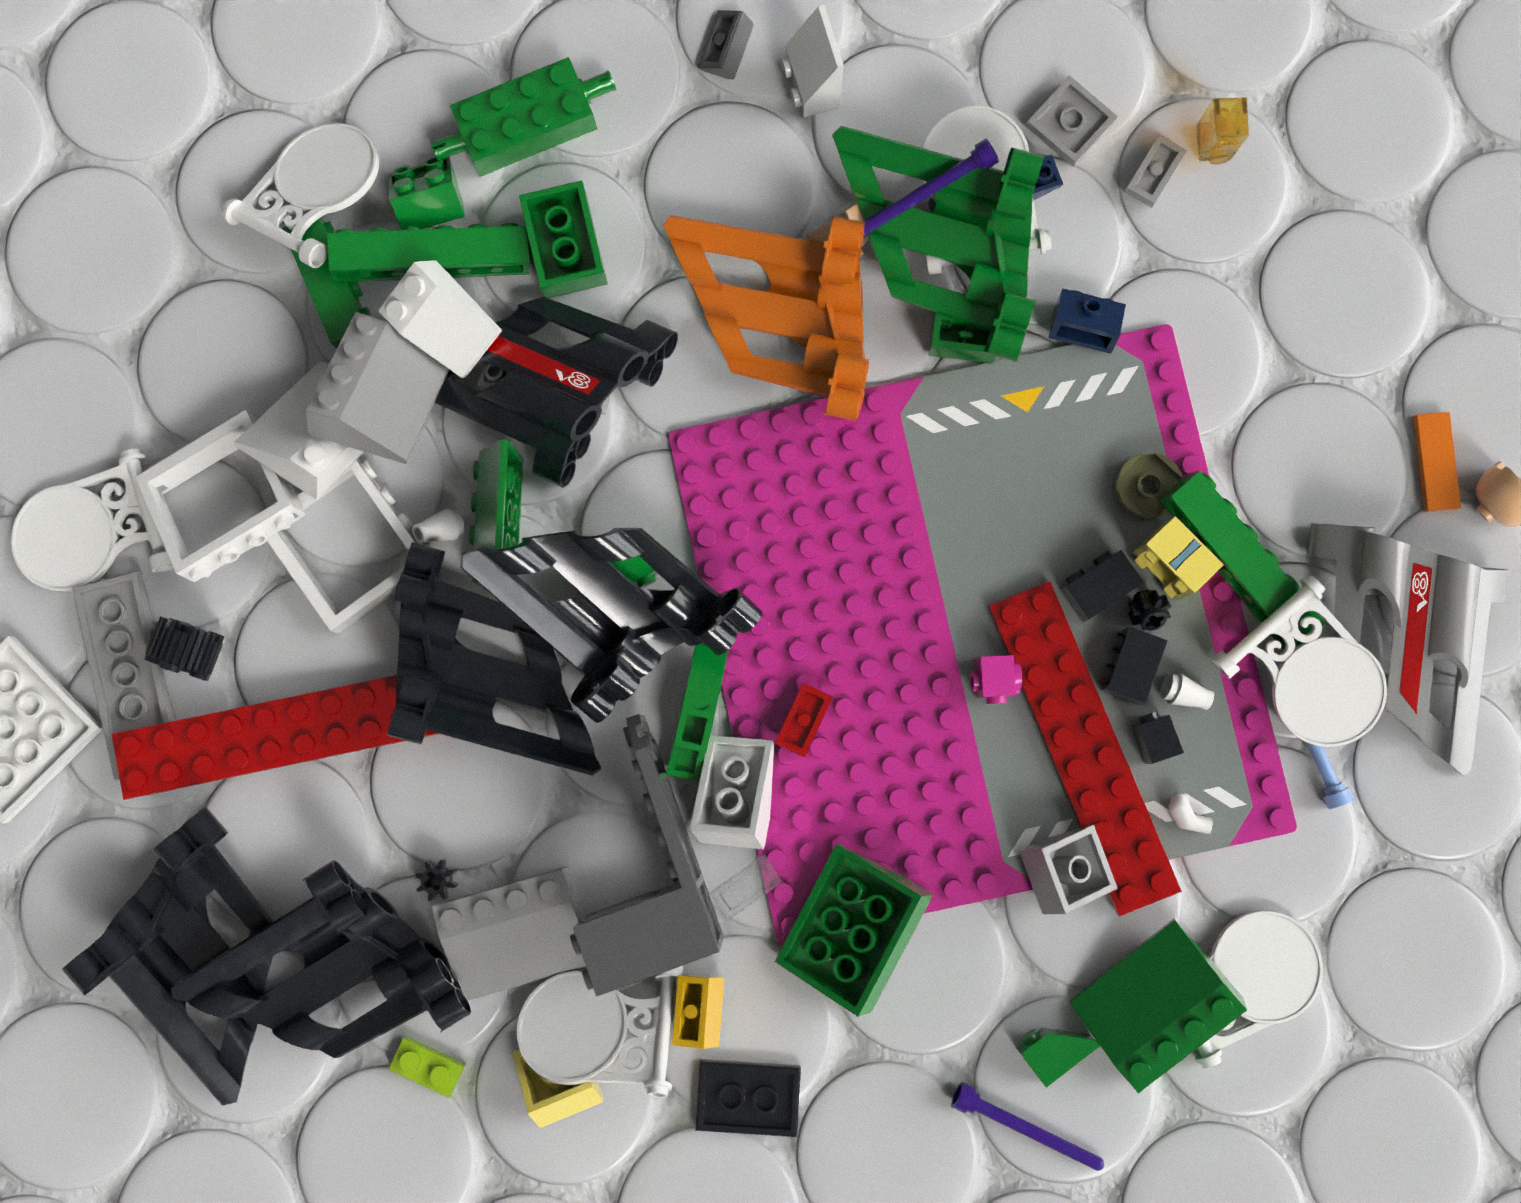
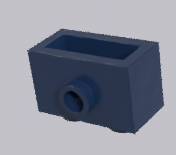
[1048,288,1126,354]

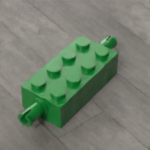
[430,57,616,177]

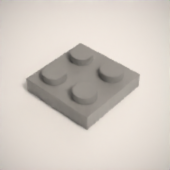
[1026,75,1118,167]

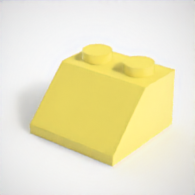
[512,1049,604,1128]

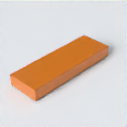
[1413,412,1461,512]

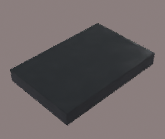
[695,1059,801,1137]

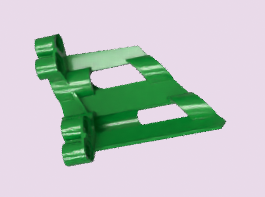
[832,126,1044,362]

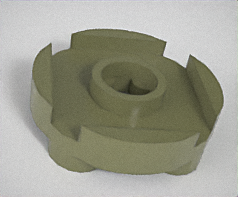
[1113,453,1182,520]

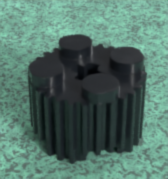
[144,616,225,681]

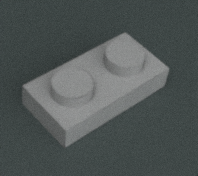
[1124,134,1187,208]

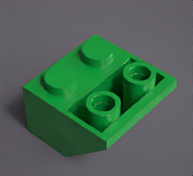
[388,157,465,230]
[928,312,996,363]

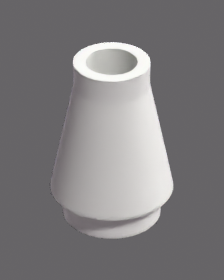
[412,509,464,543]
[1160,673,1214,710]

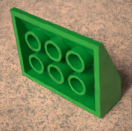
[468,439,524,586]
[775,844,934,1017]
[1069,919,1247,1093]

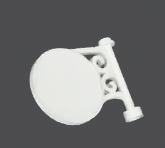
[923,106,1052,276]
[221,123,379,268]
[11,449,174,592]
[1211,575,1387,747]
[1195,910,1323,1068]
[517,966,683,1098]

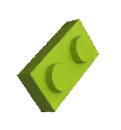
[389,1036,466,1098]

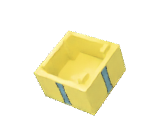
[1132,516,1224,600]

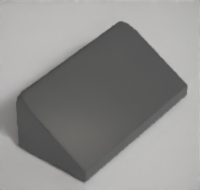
[697,10,754,80]

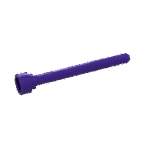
[862,138,1000,236]
[951,1082,1104,1171]

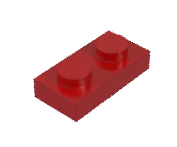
[775,683,833,757]

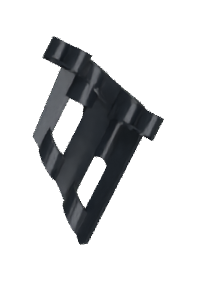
[460,528,762,723]

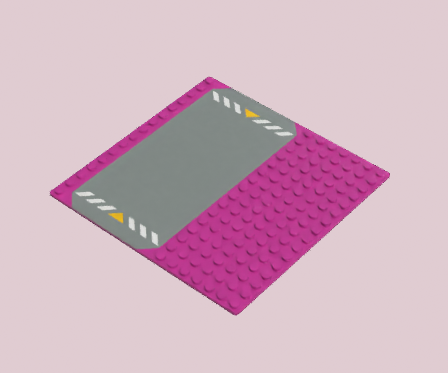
[669,324,1297,945]

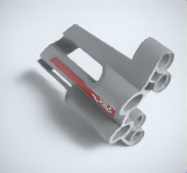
[1308,523,1508,776]

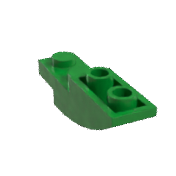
[666,643,728,782]

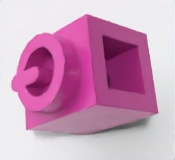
[970,655,1022,704]

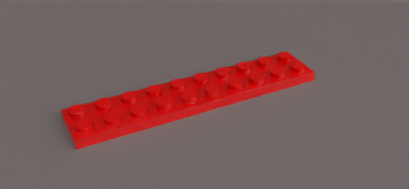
[988,581,1182,917]
[112,675,439,800]

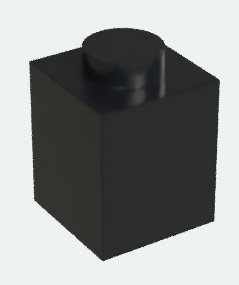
[1131,711,1184,764]

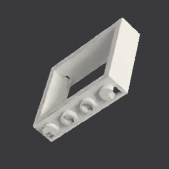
[135,410,306,582]
[267,459,428,634]

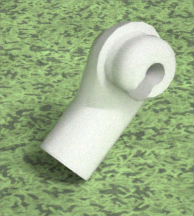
[1168,793,1213,834]

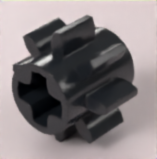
[1128,590,1171,631]
[415,859,459,901]

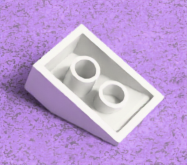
[781,5,844,117]
[378,260,502,378]
[690,735,774,849]

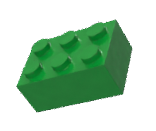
[519,180,608,298]

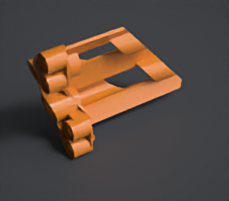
[663,215,869,421]

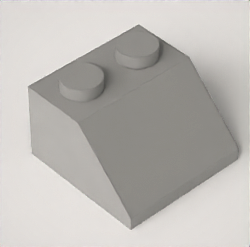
[1019,825,1118,914]

